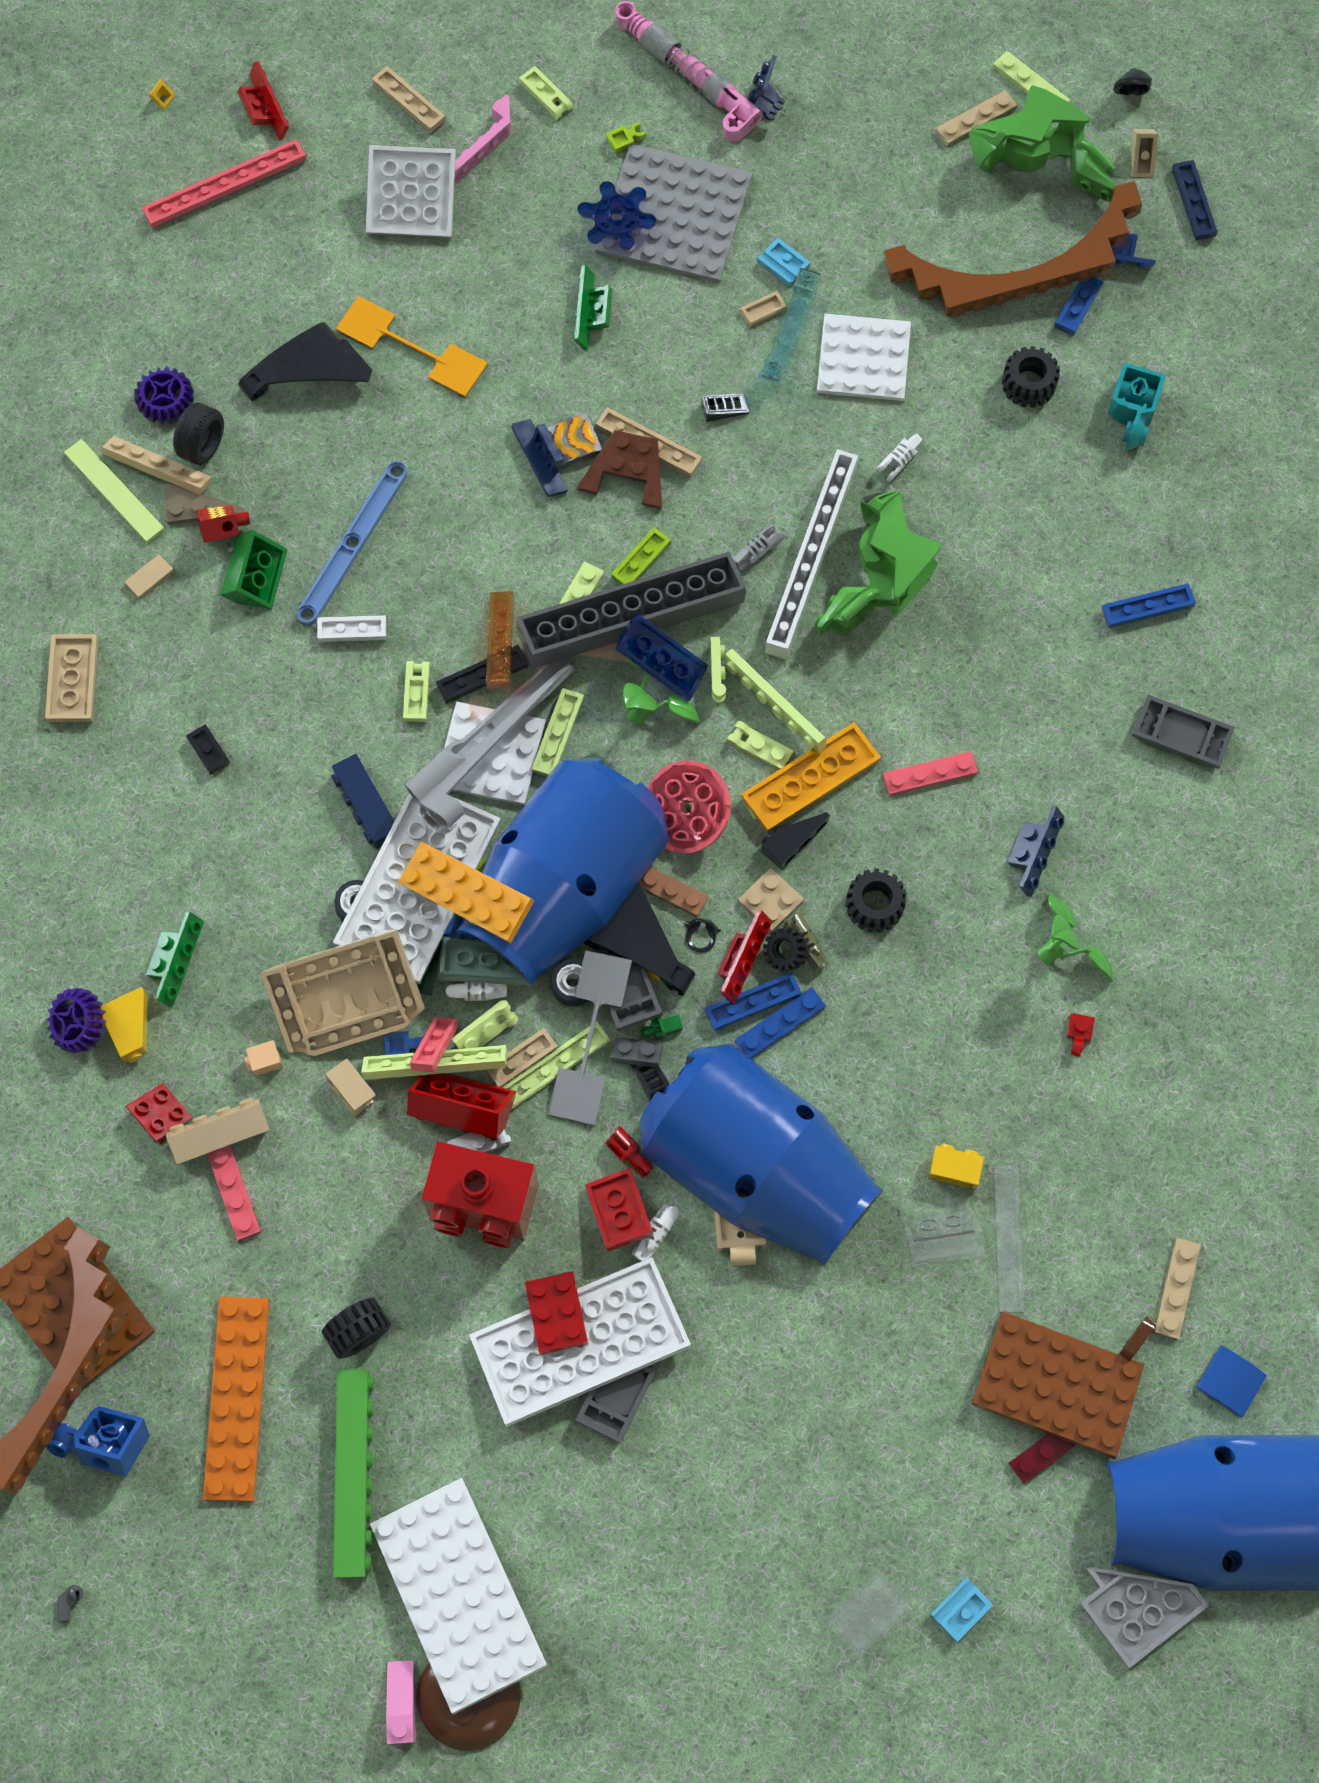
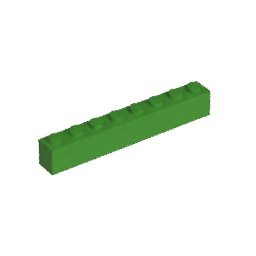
[334,1369,374,1579]

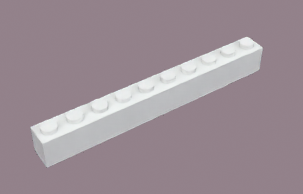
[765,449,858,660]

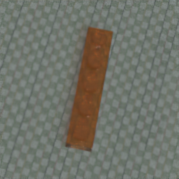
[486,591,514,689]

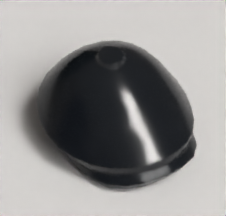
[1113,68,1152,96]

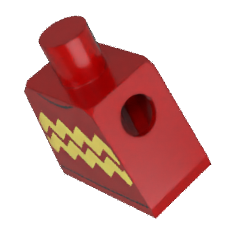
[196,505,250,543]

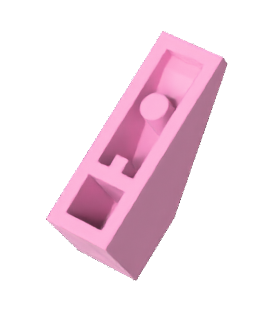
[386,1660,416,1744]

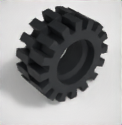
[763,928,810,971]

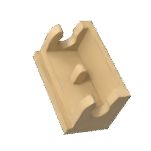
[325,1059,376,1117]

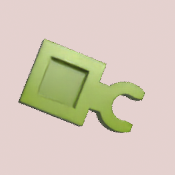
[606,122,646,154]

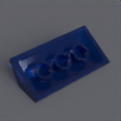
[616,613,709,702]

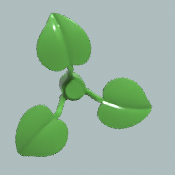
[623,646,701,725]
[1037,894,1113,982]

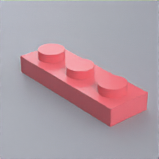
[410,1017,458,1072]

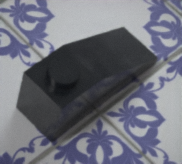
[761,812,830,870]

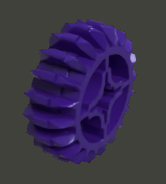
[134,366,194,425]
[46,988,107,1053]

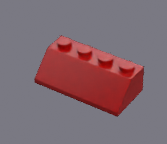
[407,1073,516,1139]

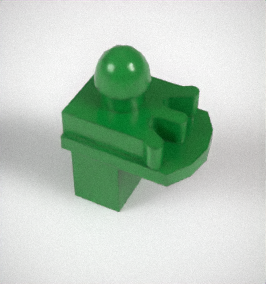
[641,1015,683,1041]

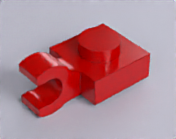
[1066,1013,1095,1057]

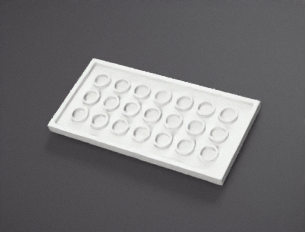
[333,794,501,984]
[469,1257,691,1427]
[370,1478,548,1715]

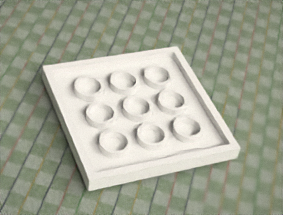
[366,145,456,238]
[817,314,911,401]
[444,702,546,806]

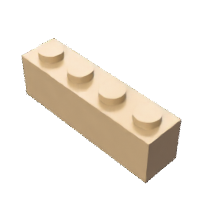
[166,1098,270,1164]

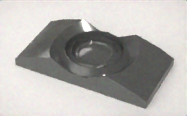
[1132,695,1235,769]
[591,947,663,1031]
[575,1360,662,1444]

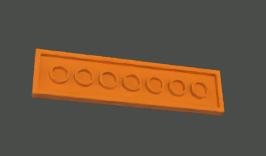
[203,1297,270,1502]

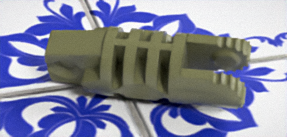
[784,912,828,971]

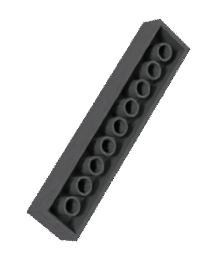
[517,551,746,669]

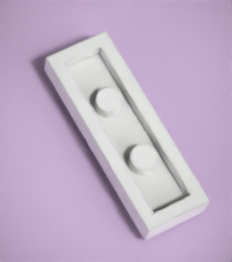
[317,615,386,642]

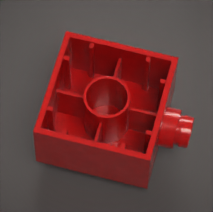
[421,1141,539,1248]

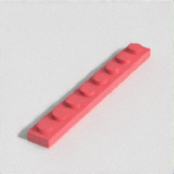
[142,139,307,228]

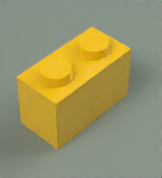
[928,1144,984,1189]

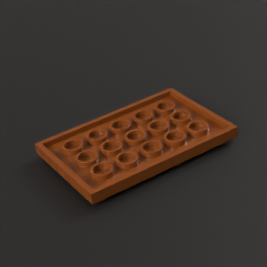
[0,1217,155,1389]
[971,1311,1145,1459]

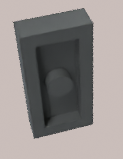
[611,1037,663,1068]

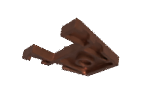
[578,430,663,509]

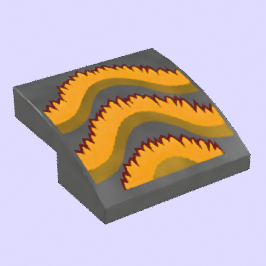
[547,413,602,468]

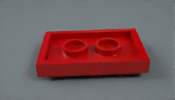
[585,1167,654,1252]
[525,1271,589,1355]

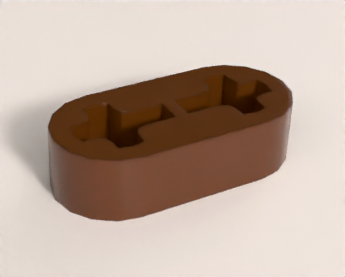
[1119,1317,1156,1362]

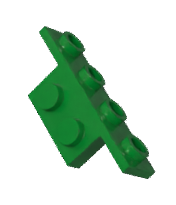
[573,264,613,350]
[146,911,204,1007]

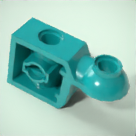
[1108,362,1166,450]

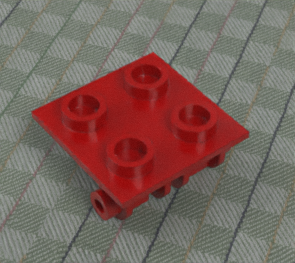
[125,1083,193,1144]

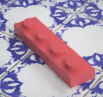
[883,751,978,796]
[207,1144,261,1241]

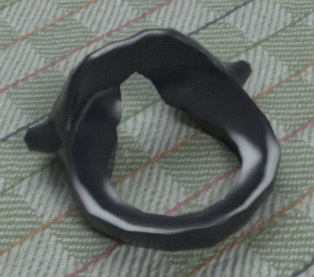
[685,918,721,952]

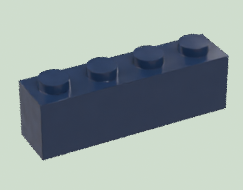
[331,754,395,849]

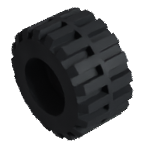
[1002,346,1060,408]
[846,868,907,933]
[321,1298,391,1359]

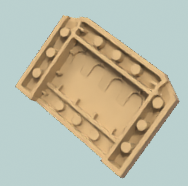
[260,929,425,1056]

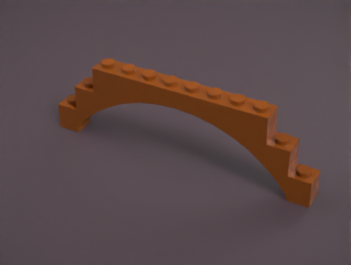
[884,181,1142,317]
[0,1227,126,1495]

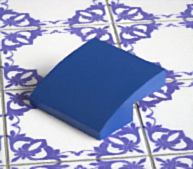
[1196,1345,1267,1417]

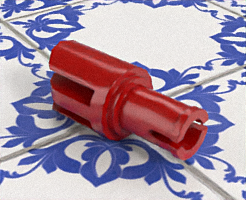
[604,1126,654,1178]

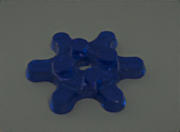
[577,181,656,250]

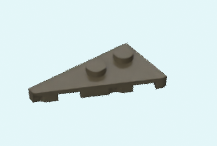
[164,483,245,524]

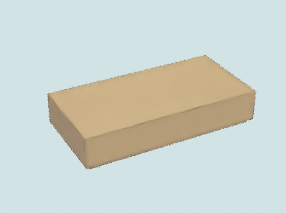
[739,291,788,327]
[124,554,174,599]

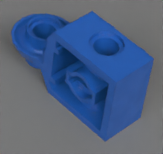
[46,1406,150,1477]

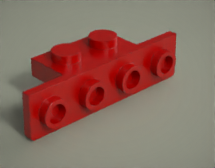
[237,62,289,140]
[717,910,772,1004]

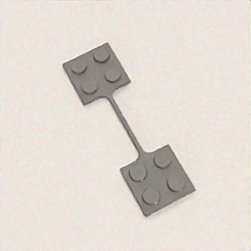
[548,950,632,1125]

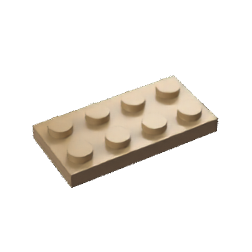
[45,634,99,722]

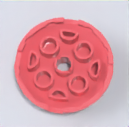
[647,760,731,854]

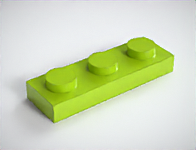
[611,527,671,585]

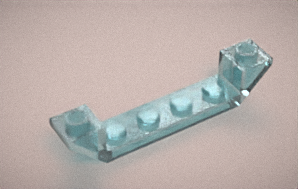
[758,268,821,384]

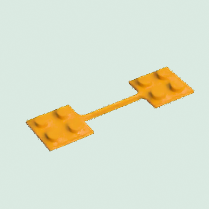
[336,296,488,397]

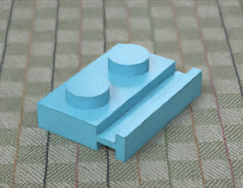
[757,238,810,287]
[930,1577,993,1642]

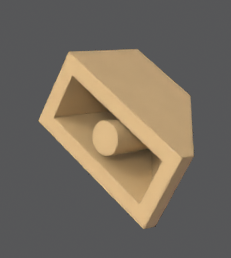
[1131,129,1158,177]

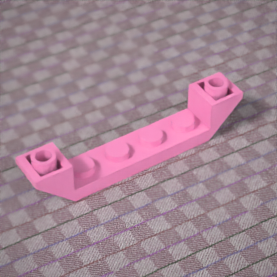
[454,95,511,184]

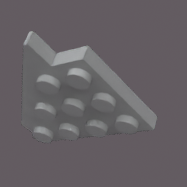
[1079,1567,1209,1669]

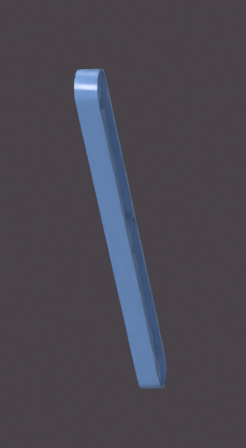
[297,461,407,626]

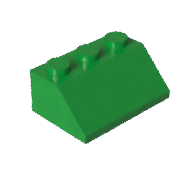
[221,530,288,609]

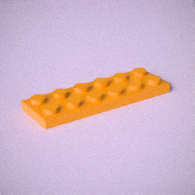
[741,722,881,833]
[398,841,534,943]

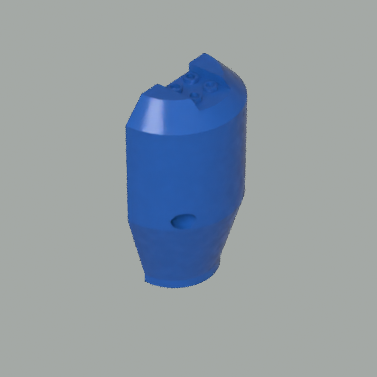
[455,758,669,985]
[639,1043,883,1266]
[1105,1435,1319,1591]

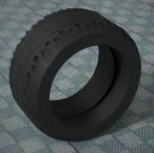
[173,403,224,465]

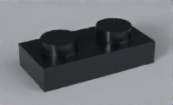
[186,724,230,775]

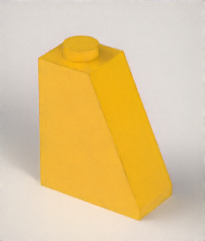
[101,987,148,1063]

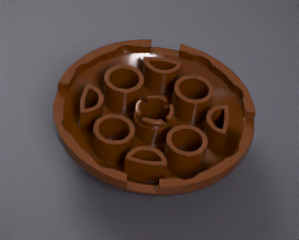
[417,1662,521,1751]

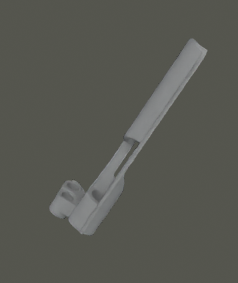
[404,657,577,829]

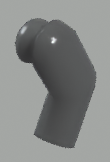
[57,1585,84,1621]

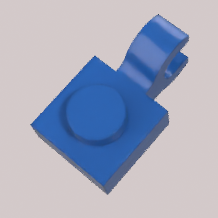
[384,1031,423,1055]

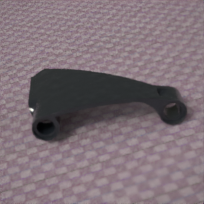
[238,322,372,401]
[583,882,696,996]

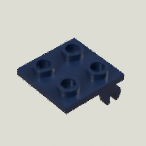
[747,55,785,120]

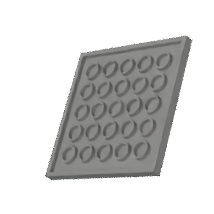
[595,144,753,283]

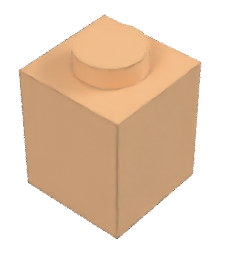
[244,1040,283,1076]

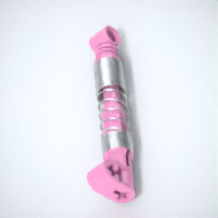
[615,1,763,142]

